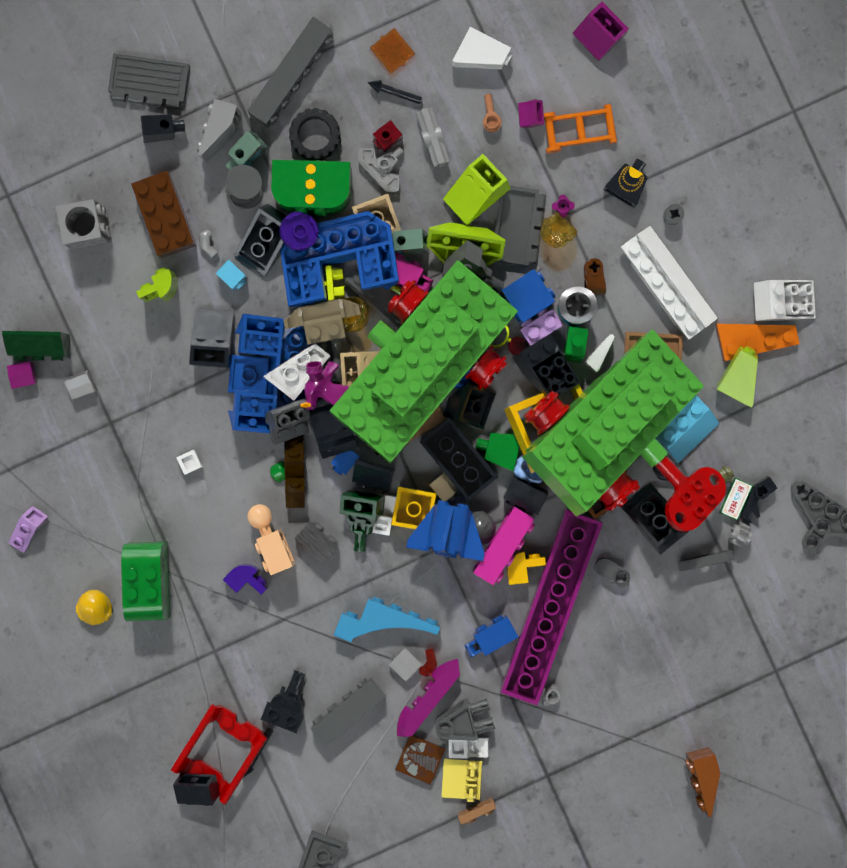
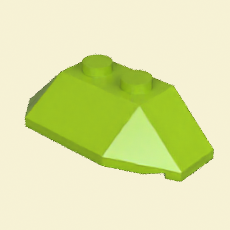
[426,222,505,266]

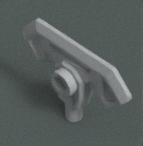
[358,147,404,192]

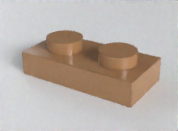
[458,797,496,825]

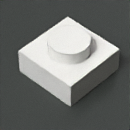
[176,449,203,475]

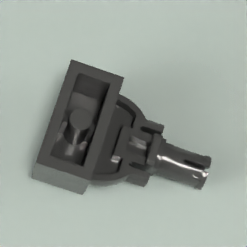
[442,241,504,292]

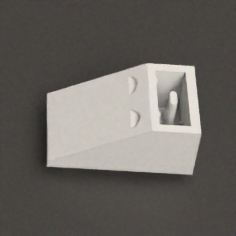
[754,280,816,321]

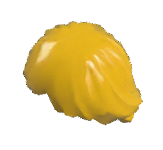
[75,589,112,625]

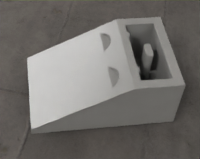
[197,99,241,163]

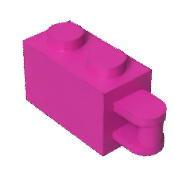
[395,252,434,292]

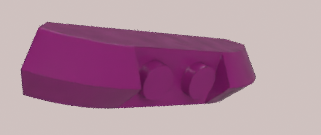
[397,659,460,737]

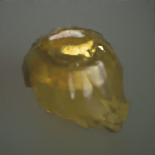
[540,213,578,248]
[343,296,369,333]

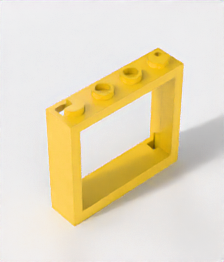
[504,384,583,473]

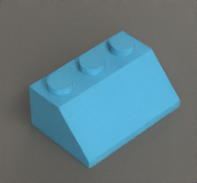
[656,395,719,463]

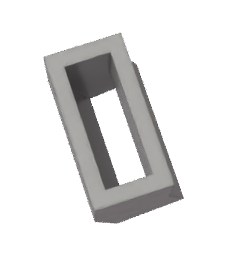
[64,370,97,400]
[389,648,422,682]

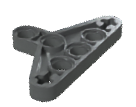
[791,481,847,551]

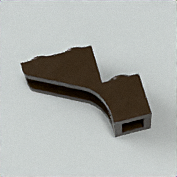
[284,435,305,508]

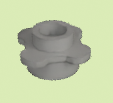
[541,684,560,706]

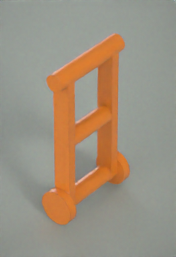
[544,104,617,154]

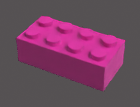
[472,506,535,585]

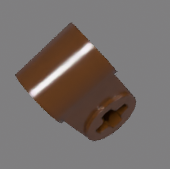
[583,258,606,295]

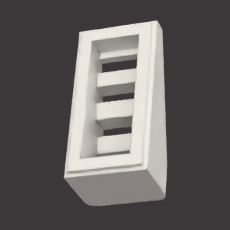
[584,334,615,373]

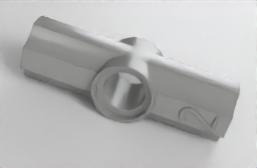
[416,107,450,168]

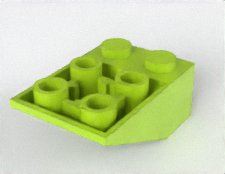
[443,154,511,226]

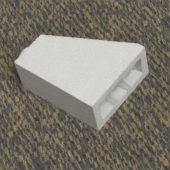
[452,27,512,69]

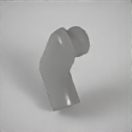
[199,230,218,259]

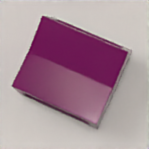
[518,99,544,129]
[7,361,37,389]

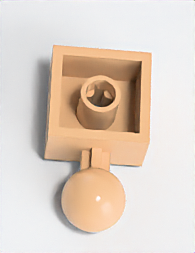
[247,504,296,575]

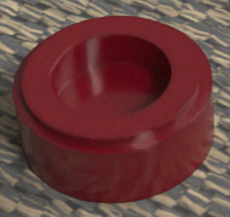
[508,337,527,356]

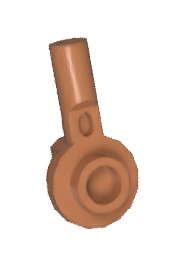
[483,94,502,132]

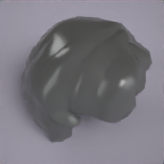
[472,511,496,545]

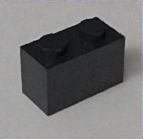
[503,474,548,515]
[173,773,220,806]

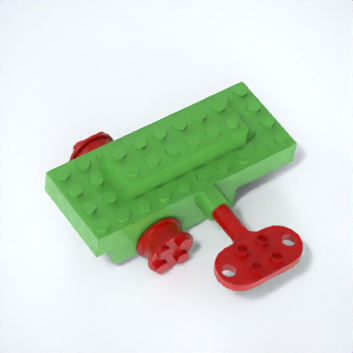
[522,329,726,532]

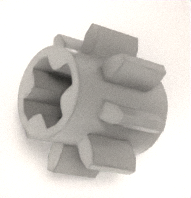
[729,523,753,547]

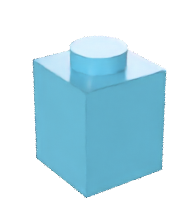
[216,259,248,291]

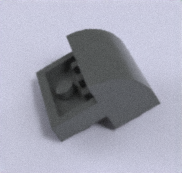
[265,399,310,445]

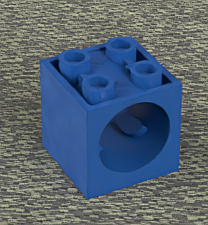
[500,269,556,326]

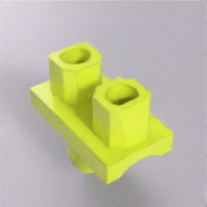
[323,266,345,301]

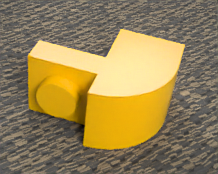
[507,551,546,585]

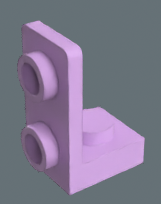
[9,506,48,553]

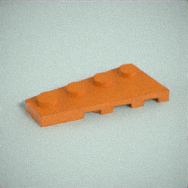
[715,324,800,361]

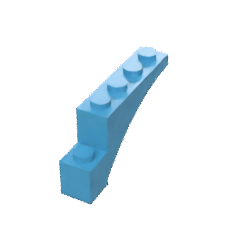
[334,596,440,642]

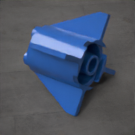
[406,500,485,561]

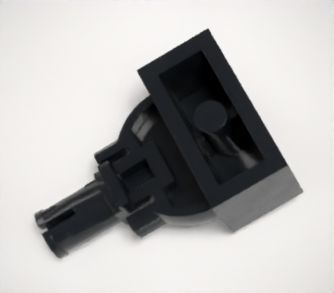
[260,670,306,734]

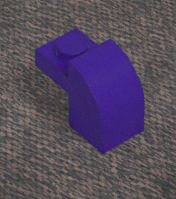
[223,564,268,595]

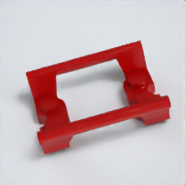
[171,704,267,805]

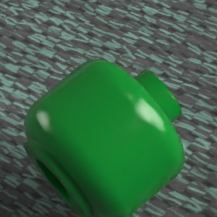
[270,461,285,482]

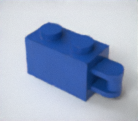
[464,614,519,657]

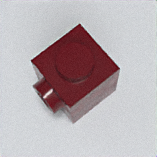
[372,120,403,152]

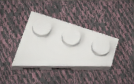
[263,343,330,401]

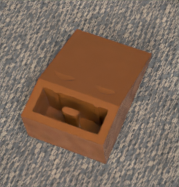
[685,747,721,817]

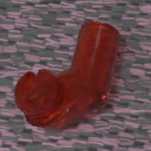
[419,648,437,677]

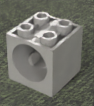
[56,199,111,250]

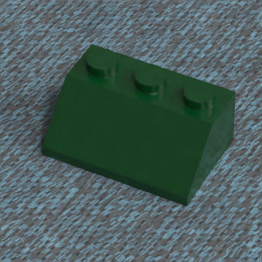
[2,331,70,361]

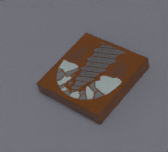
[395,735,445,785]

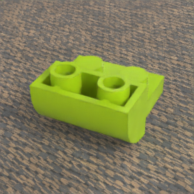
[136,268,178,302]

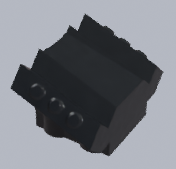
[304,397,358,459]

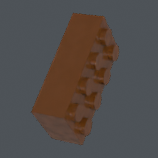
[131,170,197,259]

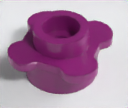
[552,195,575,218]

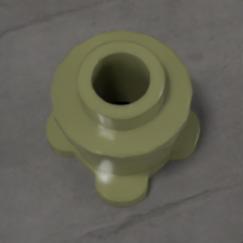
[711,465,735,484]

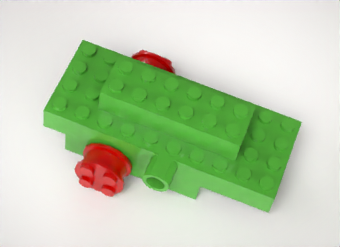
[329,260,518,463]

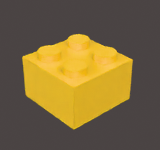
[391,486,436,529]

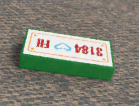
[719,478,753,521]

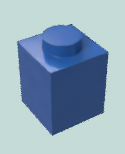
[331,450,360,475]

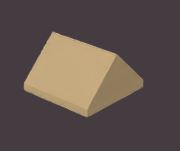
[352,194,401,233]

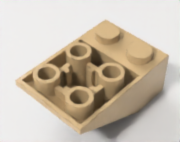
[340,351,380,386]

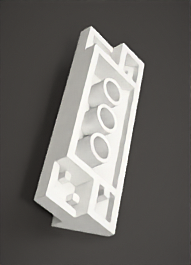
[620,226,717,340]

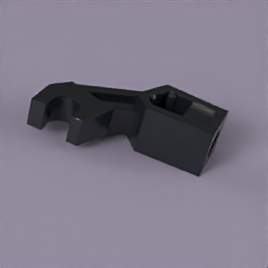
[742,476,778,524]

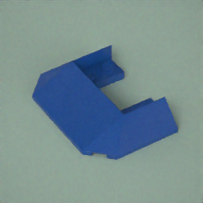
[280,211,400,307]
[228,314,314,433]

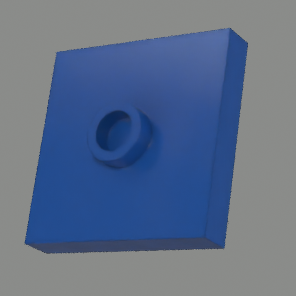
[228,355,270,394]

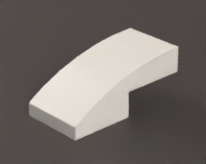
[372,493,397,536]
[449,737,490,759]

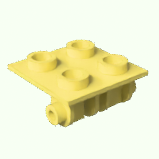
[442,759,482,802]

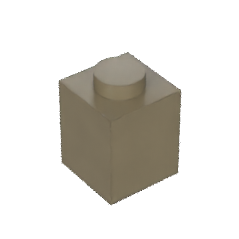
[429,473,459,503]

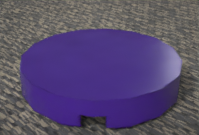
[279,212,318,251]

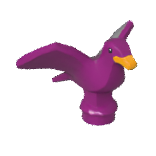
[300,361,350,410]

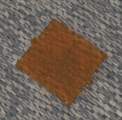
[370,28,415,74]

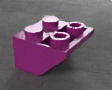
[572,1,629,61]

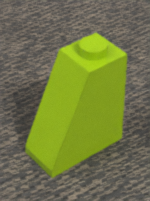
[717,346,758,408]

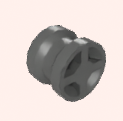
[663,204,684,225]

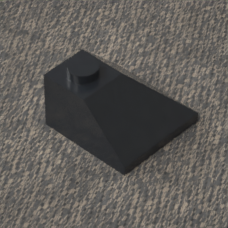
[443,383,496,430]

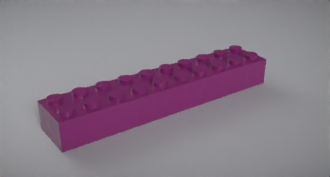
[500,509,603,705]

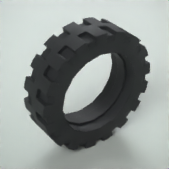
[289,108,341,161]

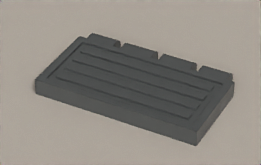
[108,53,190,109]
[495,186,546,266]

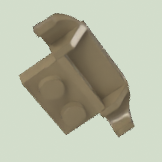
[283,299,360,344]

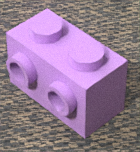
[519,309,563,347]

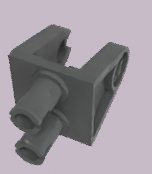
[435,698,496,741]

